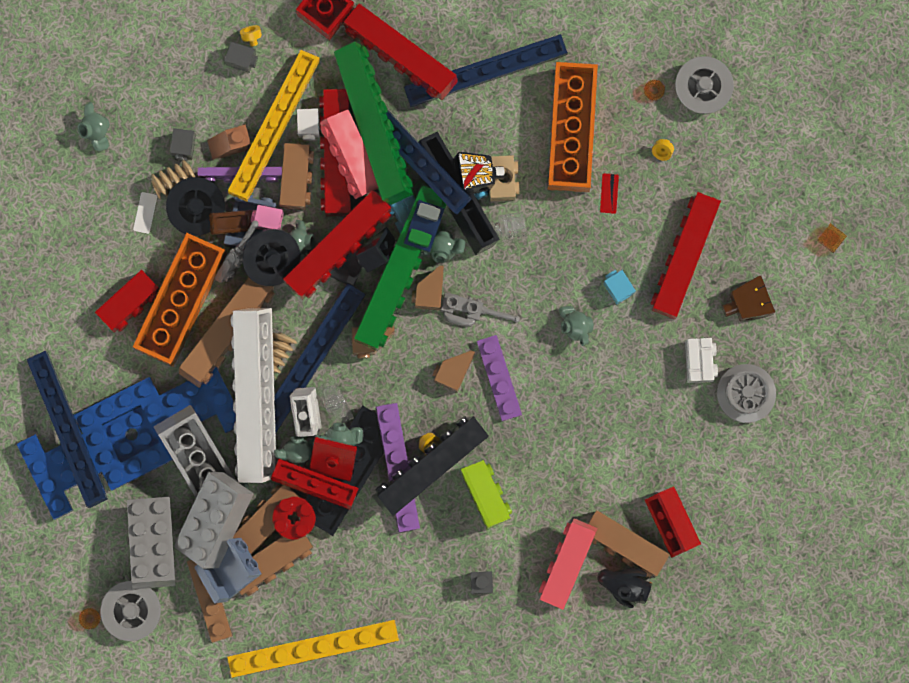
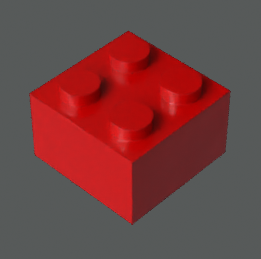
[296,0,355,41]

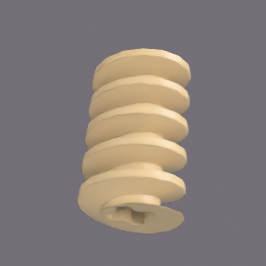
[151,160,195,200]
[273,332,297,379]

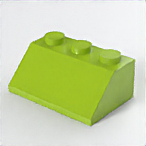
[461,460,512,530]

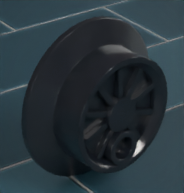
[166,177,225,236]
[243,229,300,286]

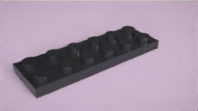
[305,405,384,536]

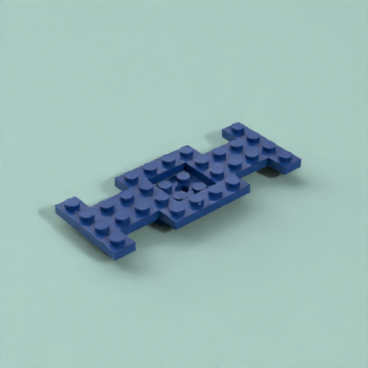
[17,367,236,520]

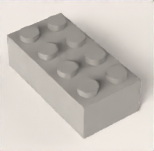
[154,405,236,497]
[174,472,254,569]
[127,497,176,589]

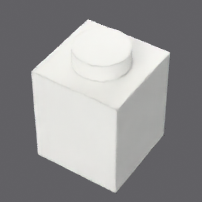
[297,109,320,141]

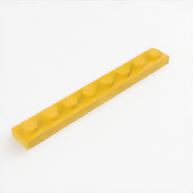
[228,50,320,202]
[227,620,399,678]

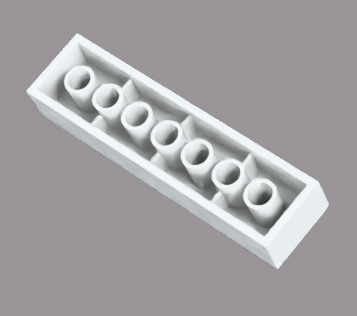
[231,308,276,483]

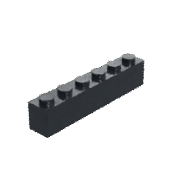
[419,131,500,255]
[372,416,489,516]

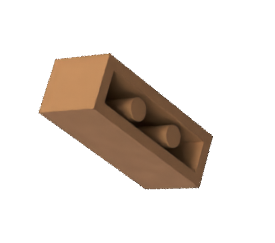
[280,143,314,210]

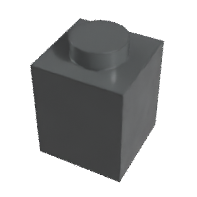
[224,41,258,73]
[170,128,196,161]
[471,571,493,594]

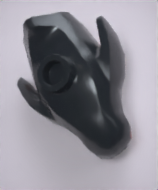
[597,568,652,608]

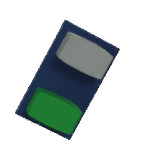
[404,200,445,252]

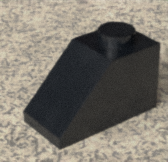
[356,227,397,273]

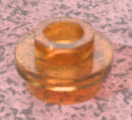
[644,80,665,101]
[79,608,101,630]

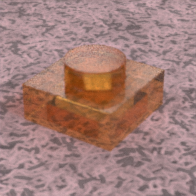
[817,223,847,253]

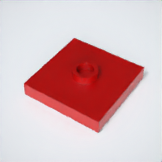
[309,437,357,481]

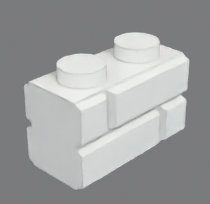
[685,338,718,383]
[290,387,322,437]

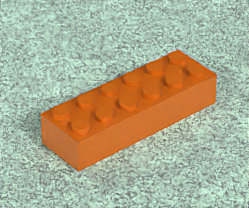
[548,62,598,192]
[133,233,227,367]

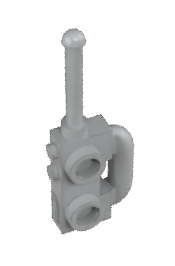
[214,221,259,283]
[441,293,520,327]

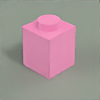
[251,205,284,230]

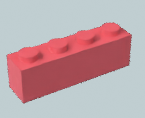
[320,110,379,199]
[539,518,598,610]

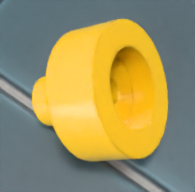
[240,25,262,47]
[652,139,674,161]
[419,433,440,453]

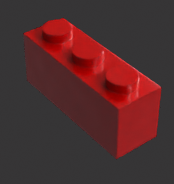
[95,269,160,333]
[645,486,701,558]

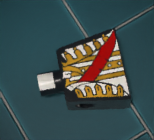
[453,152,504,195]

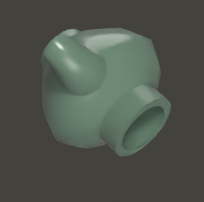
[78,102,110,152]
[289,220,316,263]
[421,231,466,264]
[559,306,594,346]
[315,423,363,446]
[274,436,315,468]

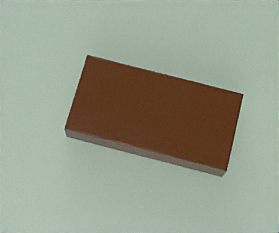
[209,210,252,234]

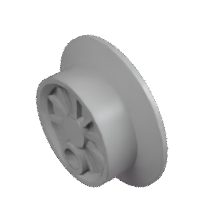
[675,56,734,114]
[717,364,776,423]
[101,581,161,641]

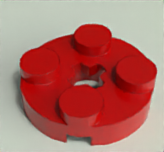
[273,497,316,540]

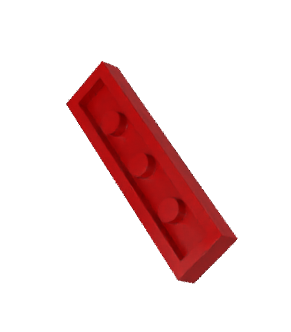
[271,459,359,510]

